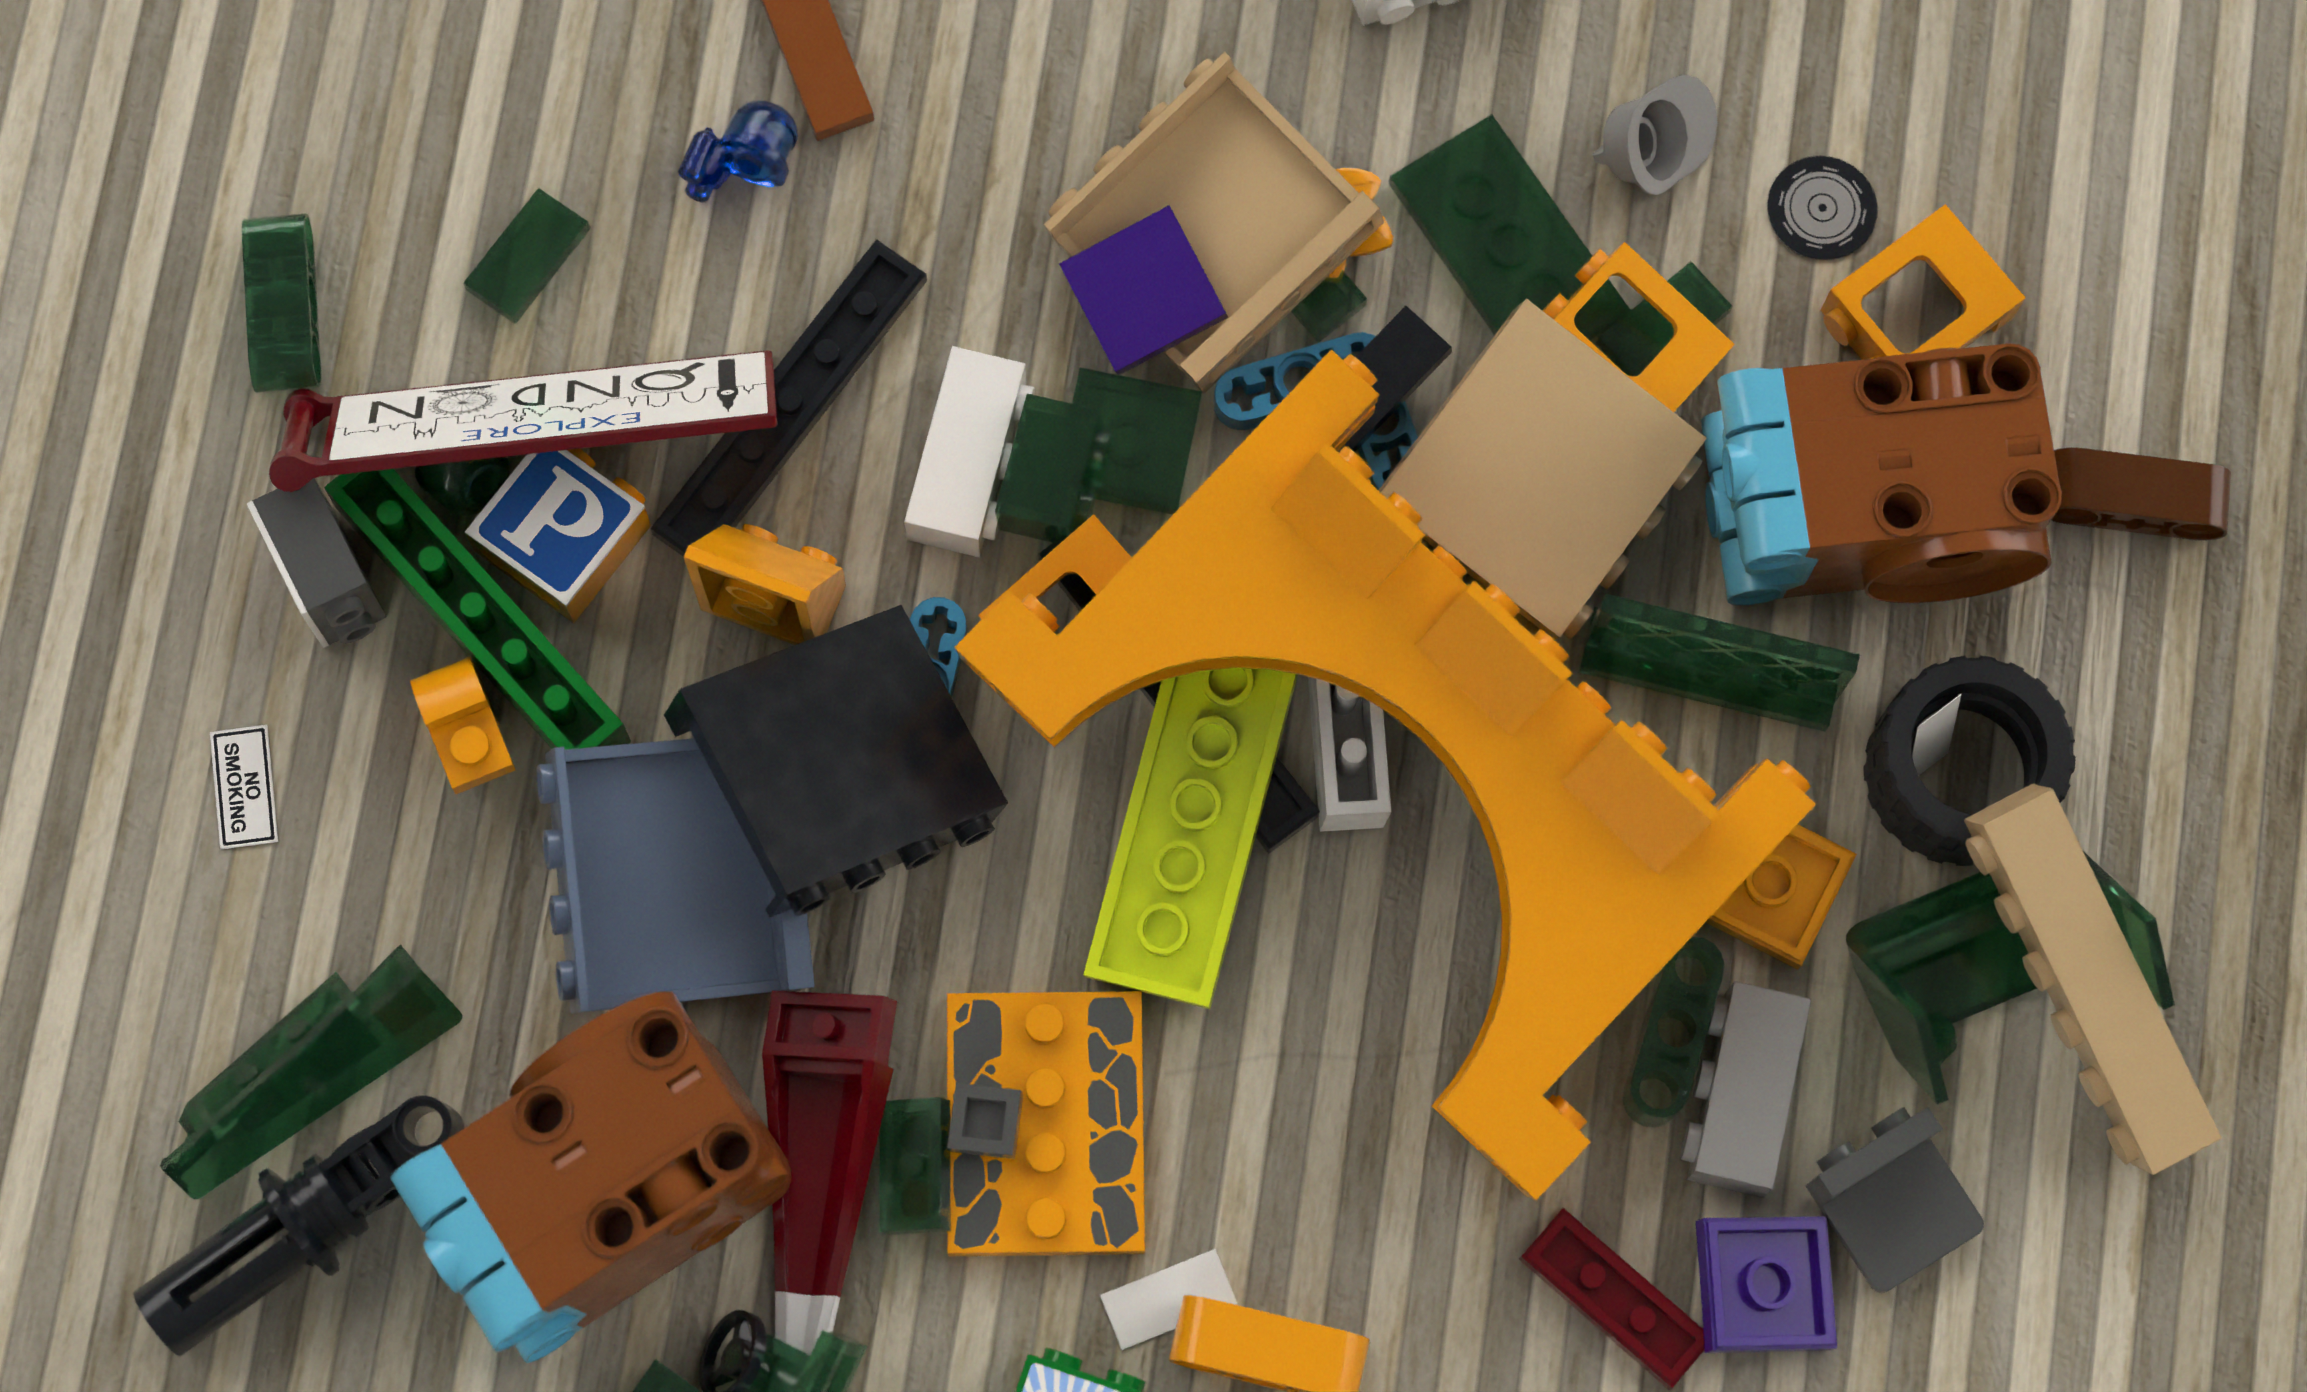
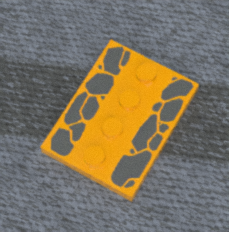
[947,991,1145,1257]

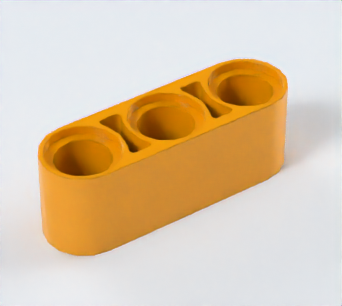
[1168,1295,1370,1392]

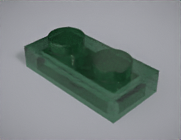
[880,1097,951,1235]

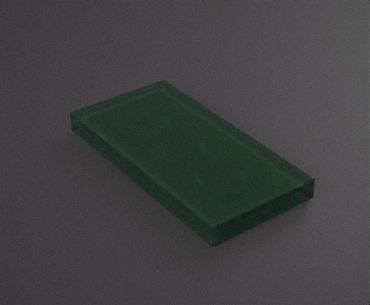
[1388,114,1631,341]

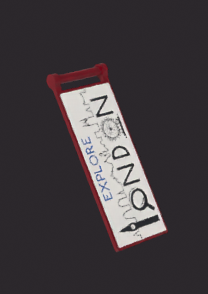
[269,351,777,492]

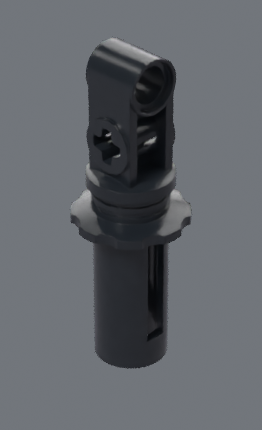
[133,1095,465,1356]

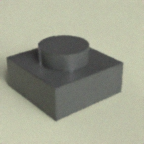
[947,1083,1024,1159]

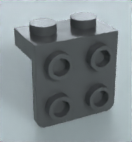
[1806,1107,1984,1293]

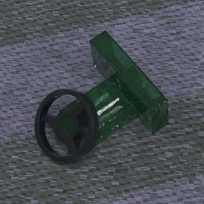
[699,1310,868,1392]

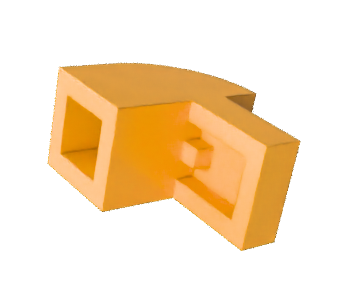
[410,656,516,794]

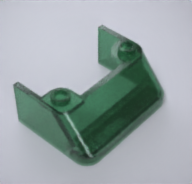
[1846,851,2175,1105]

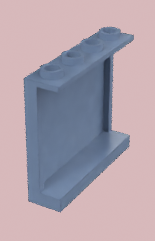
[536,738,815,1014]

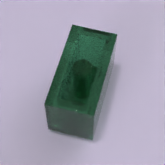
[995,393,1111,544]

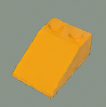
[684,524,846,645]

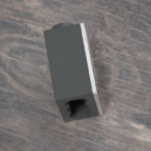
[246,478,387,648]

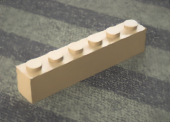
[1964,784,2222,1175]

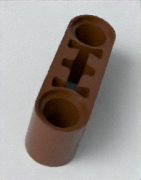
[2051,447,2231,541]

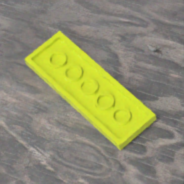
[1083,668,1298,1009]

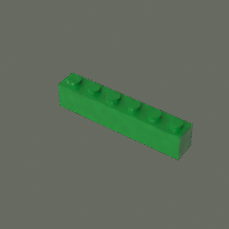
[324,469,631,750]

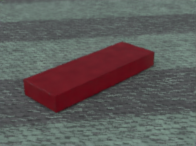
[1519,1208,1705,1390]

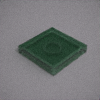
[1054,368,1202,514]

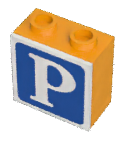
[465,449,651,623]

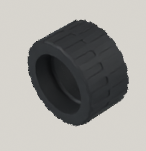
[1863,655,2076,866]

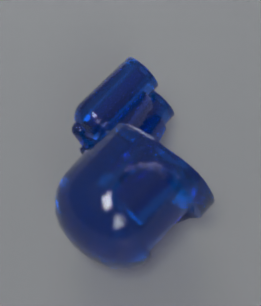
[678,100,798,202]

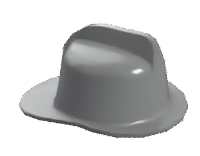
[1593,75,1717,196]

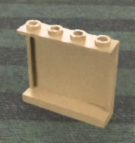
[1044,52,1384,394]
[1378,298,1707,640]

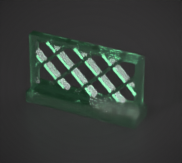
[1578,593,1860,732]

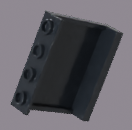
[664,605,1008,918]

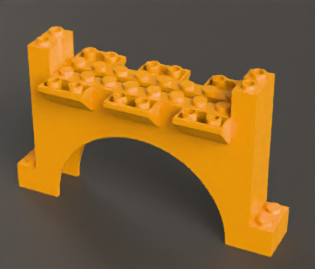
[954,349,1816,1200]

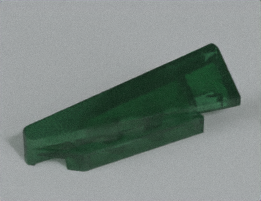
[160,944,462,1200]

